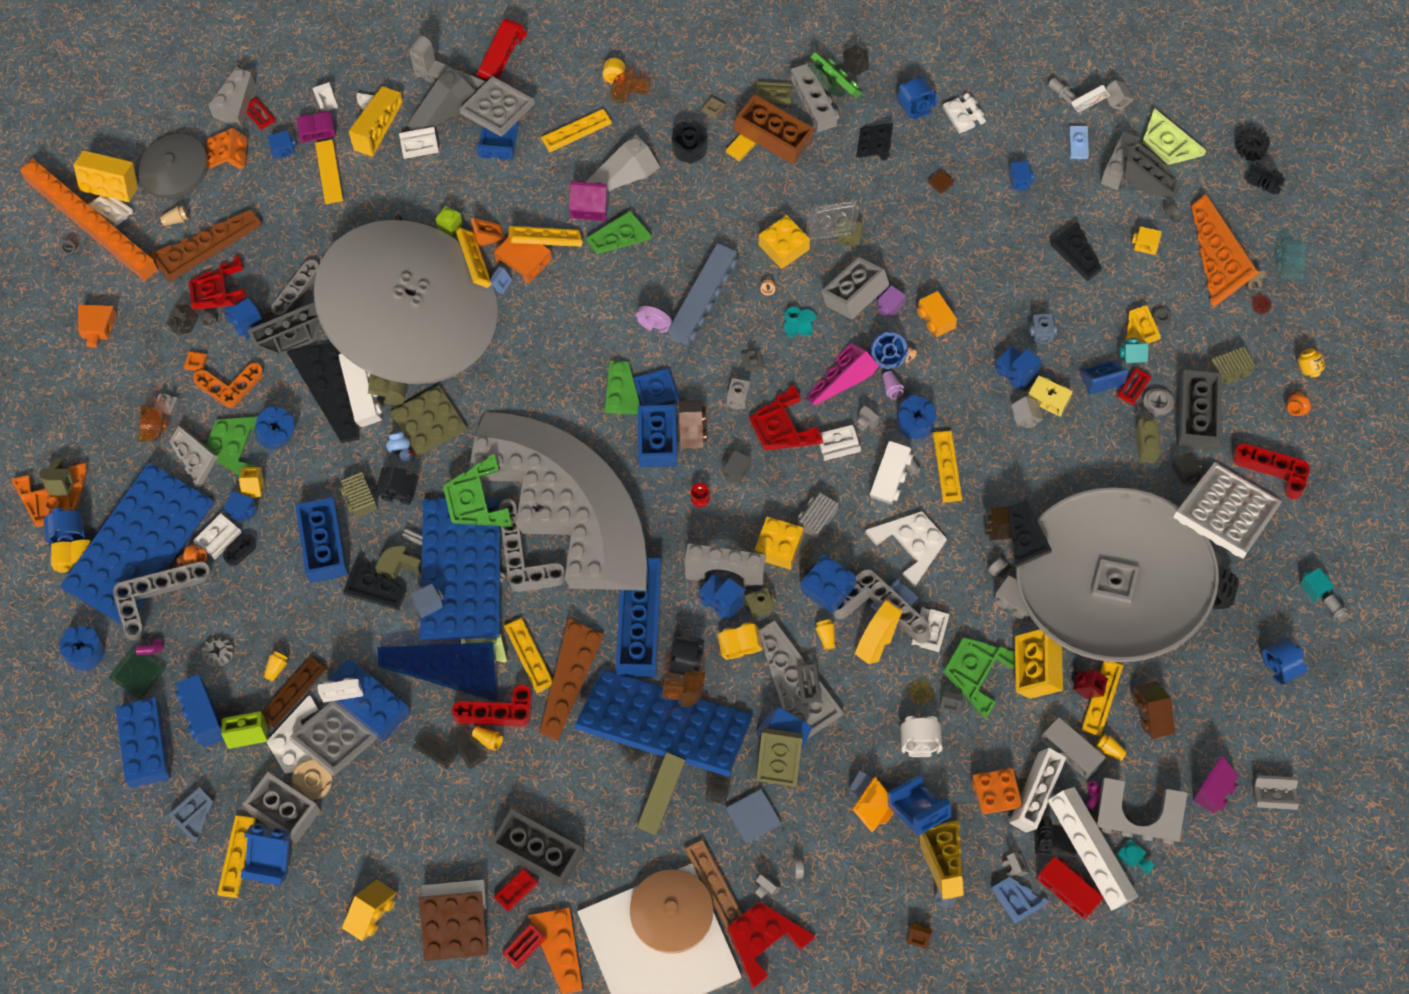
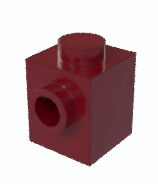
[1073,669,1108,699]

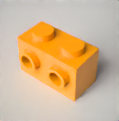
[917,291,957,338]

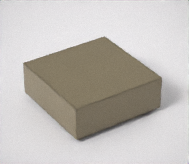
[702,97,726,119]

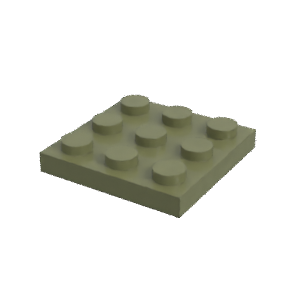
[390,385,467,457]

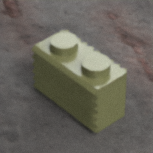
[1209,346,1256,384]
[1135,419,1161,463]
[339,472,377,518]

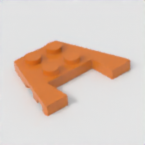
[12,463,88,528]

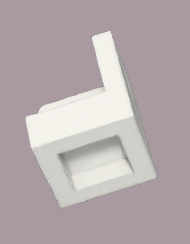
[313,82,338,112]

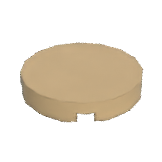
[292,760,333,801]

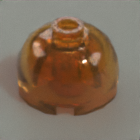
[138,404,167,442]

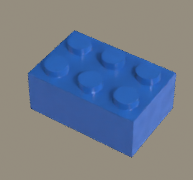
[638,405,677,467]
[175,674,224,748]

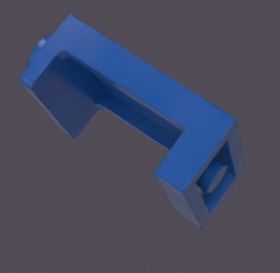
[477,121,519,160]
[888,775,951,836]
[241,824,291,886]

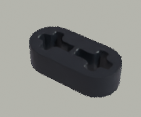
[223,534,256,566]

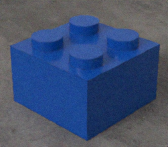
[800,554,857,614]

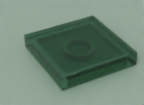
[808,61,845,97]
[109,647,166,700]

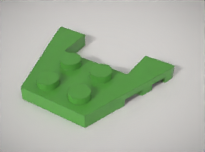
[206,417,273,476]
[443,454,513,527]
[943,638,1015,718]

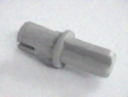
[1048,78,1079,106]

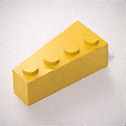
[349,86,403,157]
[920,820,963,900]

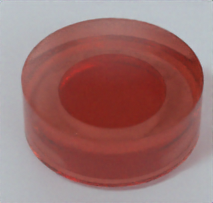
[1252,296,1271,314]

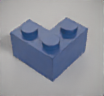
[224,298,263,340]
[995,346,1042,391]
[699,574,744,620]
[755,707,813,748]

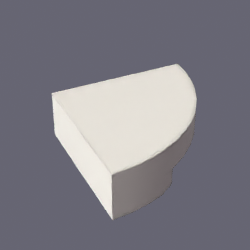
[357,93,374,110]

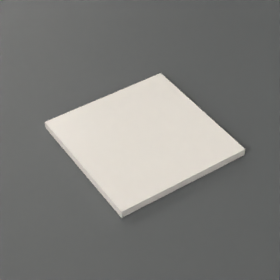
[577,863,742,994]

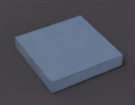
[726,789,781,844]

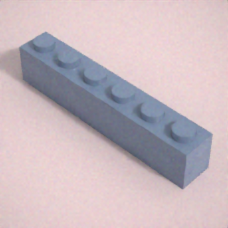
[668,243,739,346]

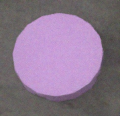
[636,306,672,333]

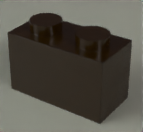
[984,506,1012,541]

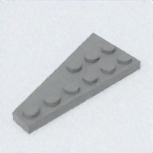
[759,620,843,739]

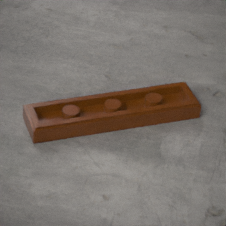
[261,656,327,728]

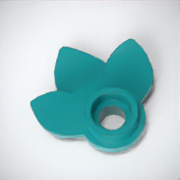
[784,307,817,338]

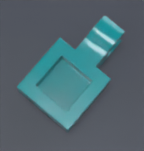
[1117,839,1154,875]

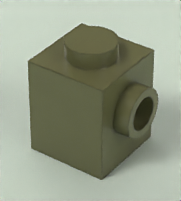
[835,219,863,247]
[745,588,776,619]

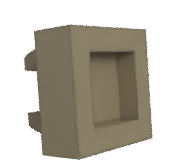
[1246,270,1265,289]

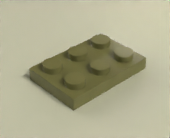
[756,728,803,787]

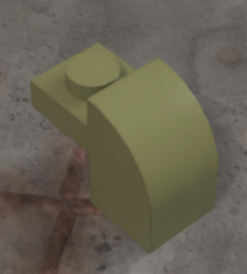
[367,374,406,406]
[39,458,74,496]
[375,546,422,581]

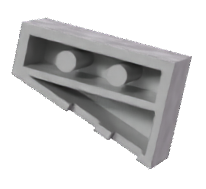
[208,67,256,130]

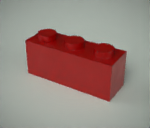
[1037,856,1104,920]

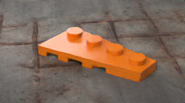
[528,908,583,994]

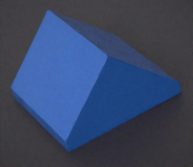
[1079,360,1128,395]

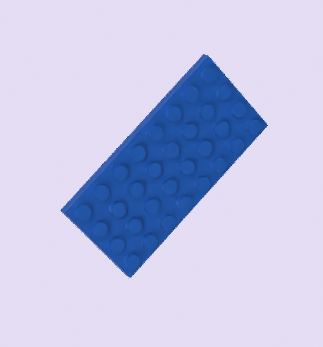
[60,462,214,625]
[420,497,500,640]
[575,669,753,777]

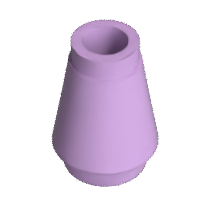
[882,371,904,399]

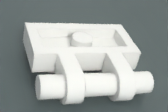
[943,93,986,134]

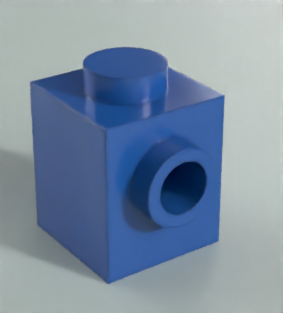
[267,130,296,159]
[1009,161,1034,191]
[224,491,257,522]

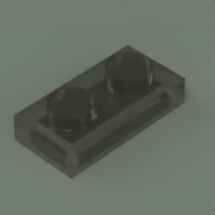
[448,726,487,770]
[413,731,458,769]

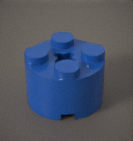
[897,76,938,119]
[897,395,936,439]
[254,407,294,450]
[43,508,85,547]
[59,626,105,670]
[1262,637,1308,685]

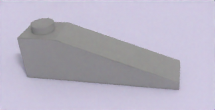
[585,135,660,192]

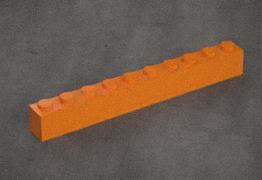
[20,159,158,282]

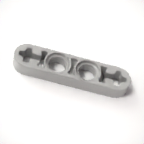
[271,260,319,317]

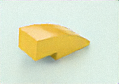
[855,600,902,664]

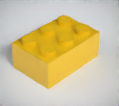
[73,151,138,202]
[1015,627,1063,698]

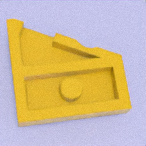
[1126,305,1161,343]

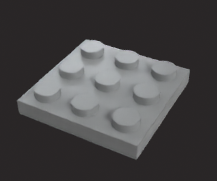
[459,77,535,137]
[290,701,377,776]

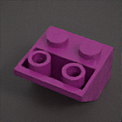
[569,181,609,221]

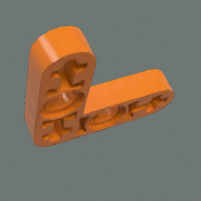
[193,363,264,408]

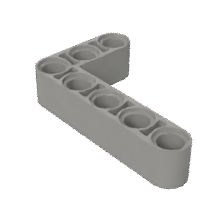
[409,36,486,92]
[499,499,565,592]
[114,562,209,641]
[833,570,931,643]

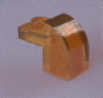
[610,71,650,104]
[662,671,706,707]

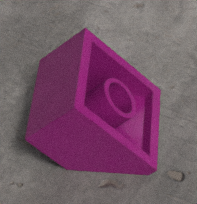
[1193,756,1239,814]

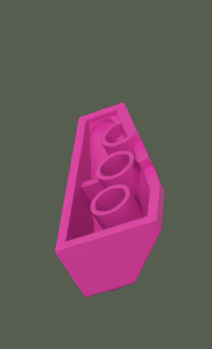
[805,343,879,405]

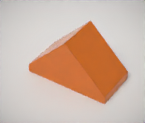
[471,218,505,247]

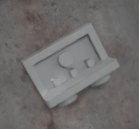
[1253,775,1299,810]

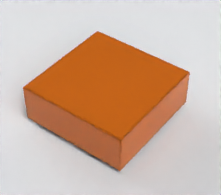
[184,351,208,371]

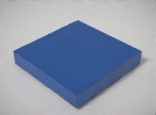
[633,368,679,406]

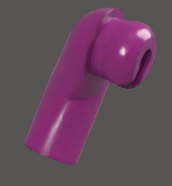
[136,639,164,655]
[1084,780,1101,812]

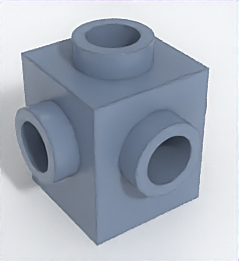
[1029,314,1057,344]

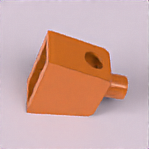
[78,305,117,348]

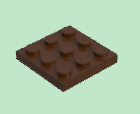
[419,891,488,961]

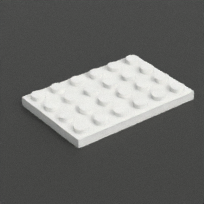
[1173,462,1282,558]

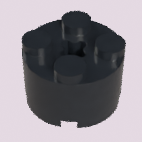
[672,121,708,164]
[376,467,419,505]
[670,634,705,678]

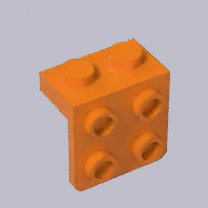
[206,128,248,169]
[971,768,1022,814]

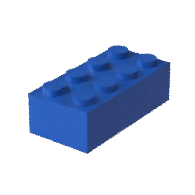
[295,497,348,583]
[328,658,410,742]
[115,698,171,788]

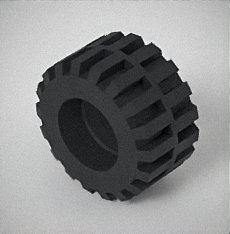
[1212,566,1239,609]

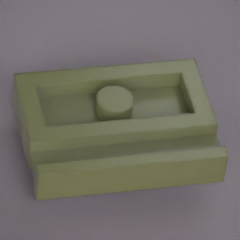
[756,81,792,105]

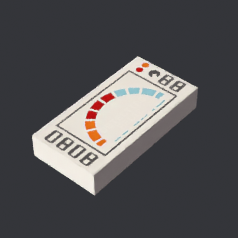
[1072,85,1110,112]

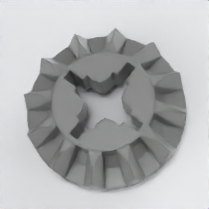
[1143,388,1174,417]
[202,636,234,667]

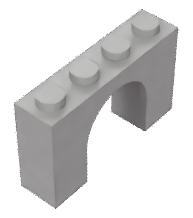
[685,543,766,590]
[1096,778,1187,845]

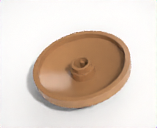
[630,869,713,954]

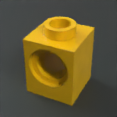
[1132,226,1162,255]
[239,467,264,498]

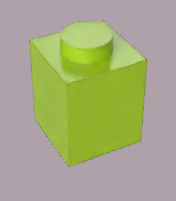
[435,206,463,237]

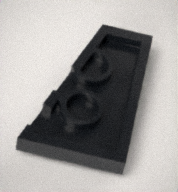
[1050,222,1102,281]
[1008,500,1052,568]
[343,558,406,611]

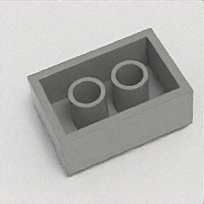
[821,257,889,319]
[243,772,320,844]

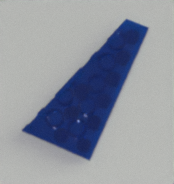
[377,642,498,702]

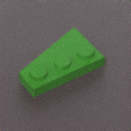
[811,52,862,98]
[586,211,651,254]
[605,361,640,415]

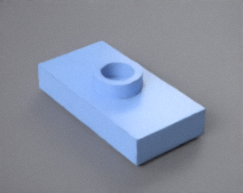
[1069,126,1089,159]

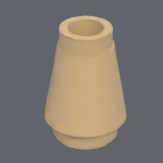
[160,205,189,226]

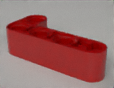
[477,18,527,82]
[1232,443,1310,499]
[451,684,532,727]

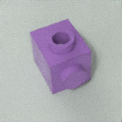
[877,285,906,319]

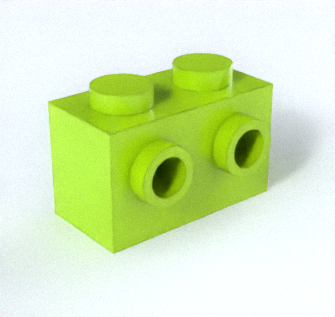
[221,711,268,749]

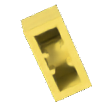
[1028,376,1073,417]

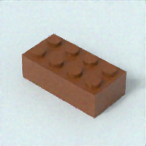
[734,94,815,165]

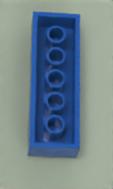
[616,558,662,677]

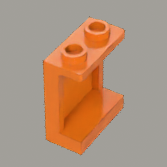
[494,235,552,284]

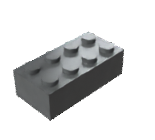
[1178,370,1222,451]
[490,809,584,889]

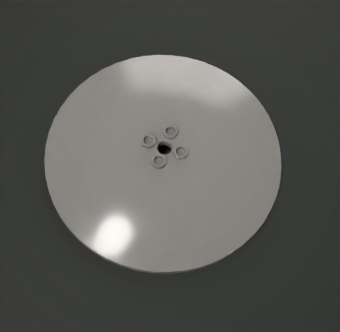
[313,220,498,384]
[1016,487,1219,662]

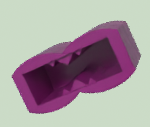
[296,111,336,143]

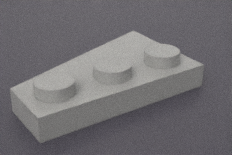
[169,426,218,488]

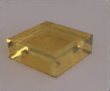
[908,680,935,707]

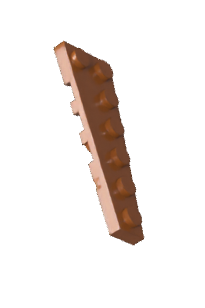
[149,209,261,282]
[539,618,604,741]

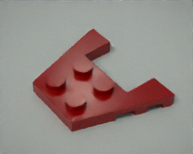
[189,255,247,309]
[749,385,823,451]
[727,901,815,989]

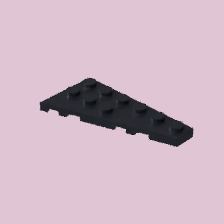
[287,343,360,443]

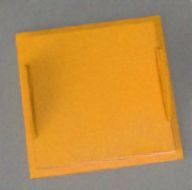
[852,777,894,833]

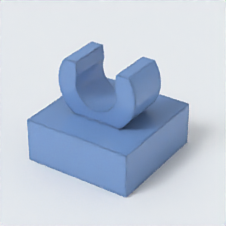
[490,267,512,294]

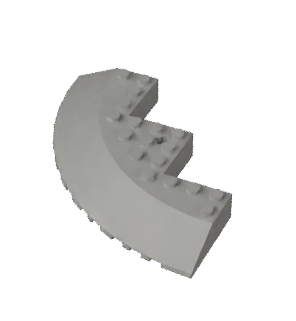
[469,412,648,591]

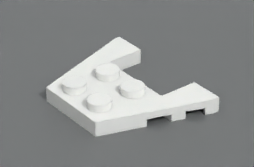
[865,511,947,587]
[267,696,319,776]

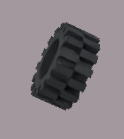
[1235,127,1270,161]

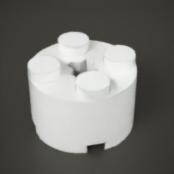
[900,716,942,757]

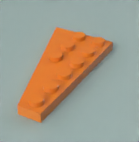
[1191,194,1259,306]

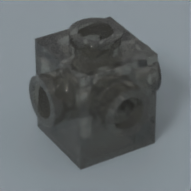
[843,45,869,76]
[166,305,199,335]

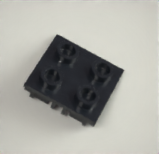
[856,123,893,161]
[1245,163,1285,195]
[1034,816,1077,859]

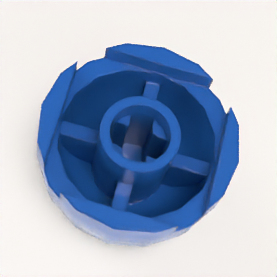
[870,331,908,369]

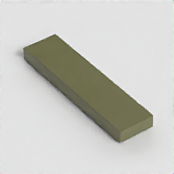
[637,752,686,836]

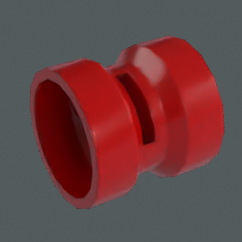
[690,483,710,507]

